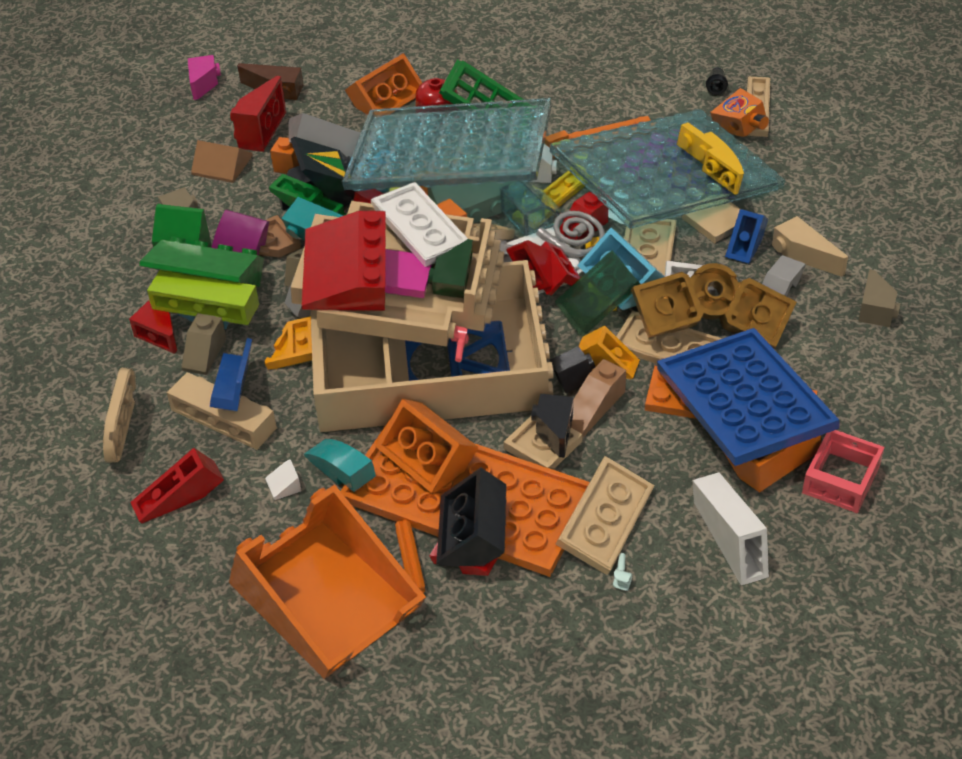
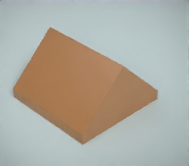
[191,140,253,183]

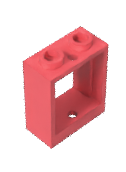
[802,430,884,513]

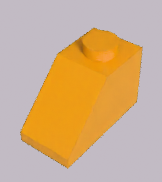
[579,325,640,379]

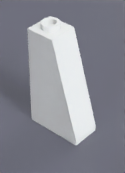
[692,472,769,586]

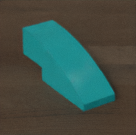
[304,439,376,492]

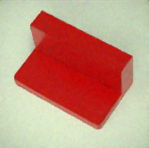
[541,241,583,296]

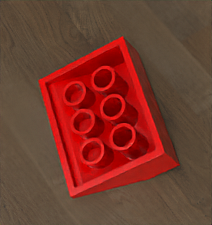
[302,211,386,311]

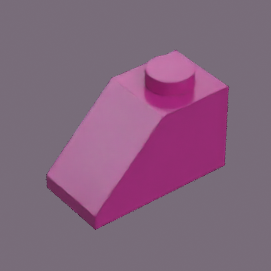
[188,55,221,100]

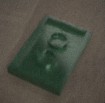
[555,250,641,337]

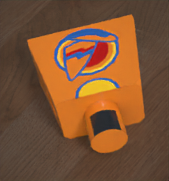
[710,88,769,137]

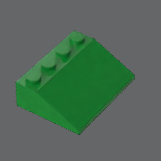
[139,237,264,287]

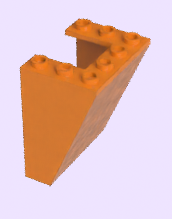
[229,484,426,679]

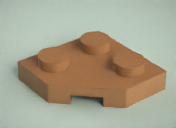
[259,215,301,258]

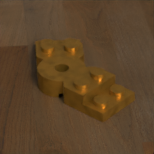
[631,263,797,349]

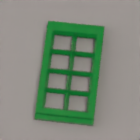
[439,59,540,146]

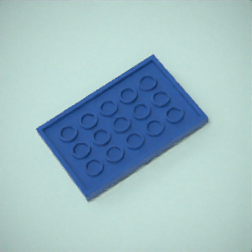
[657,328,839,466]

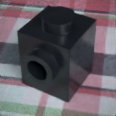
[550,346,595,393]

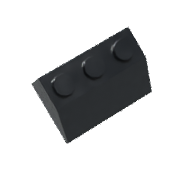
[436,467,506,566]

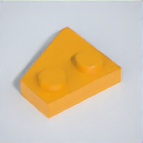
[265,316,312,370]

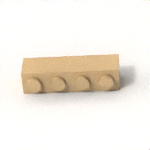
[166,372,277,450]

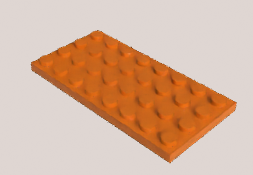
[341,417,590,577]

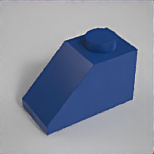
[725,209,769,264]

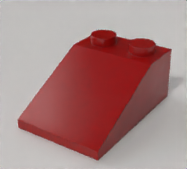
[230,76,286,152]

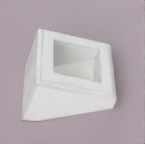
[265,460,301,500]

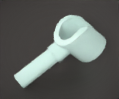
[613,553,632,591]

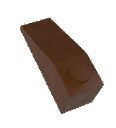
[237,63,304,100]

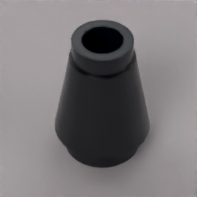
[706,67,728,95]

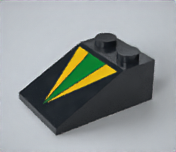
[291,136,363,207]

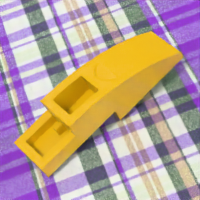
[677,122,744,195]

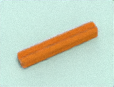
[395,520,425,594]

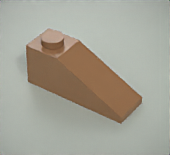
[571,359,626,438]

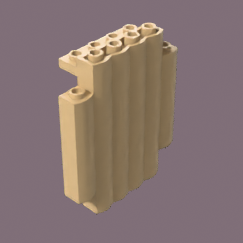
[291,201,504,346]

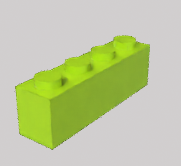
[147,270,259,325]

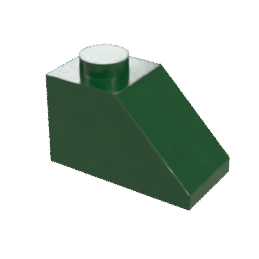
[428,239,473,298]

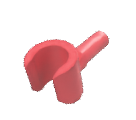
[451,325,469,362]

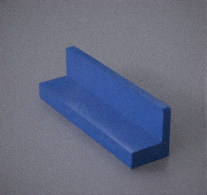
[210,338,252,411]

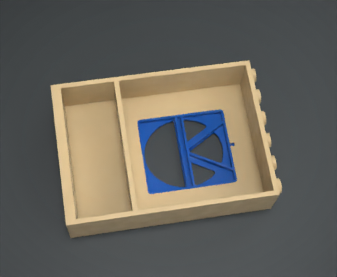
[310,260,554,432]

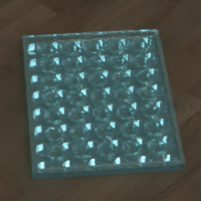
[342,98,552,191]
[549,109,785,229]

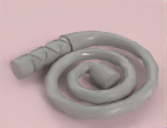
[536,211,605,258]

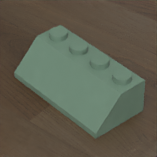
[427,150,527,223]

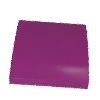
[211,210,270,256]

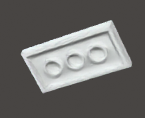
[371,182,468,267]

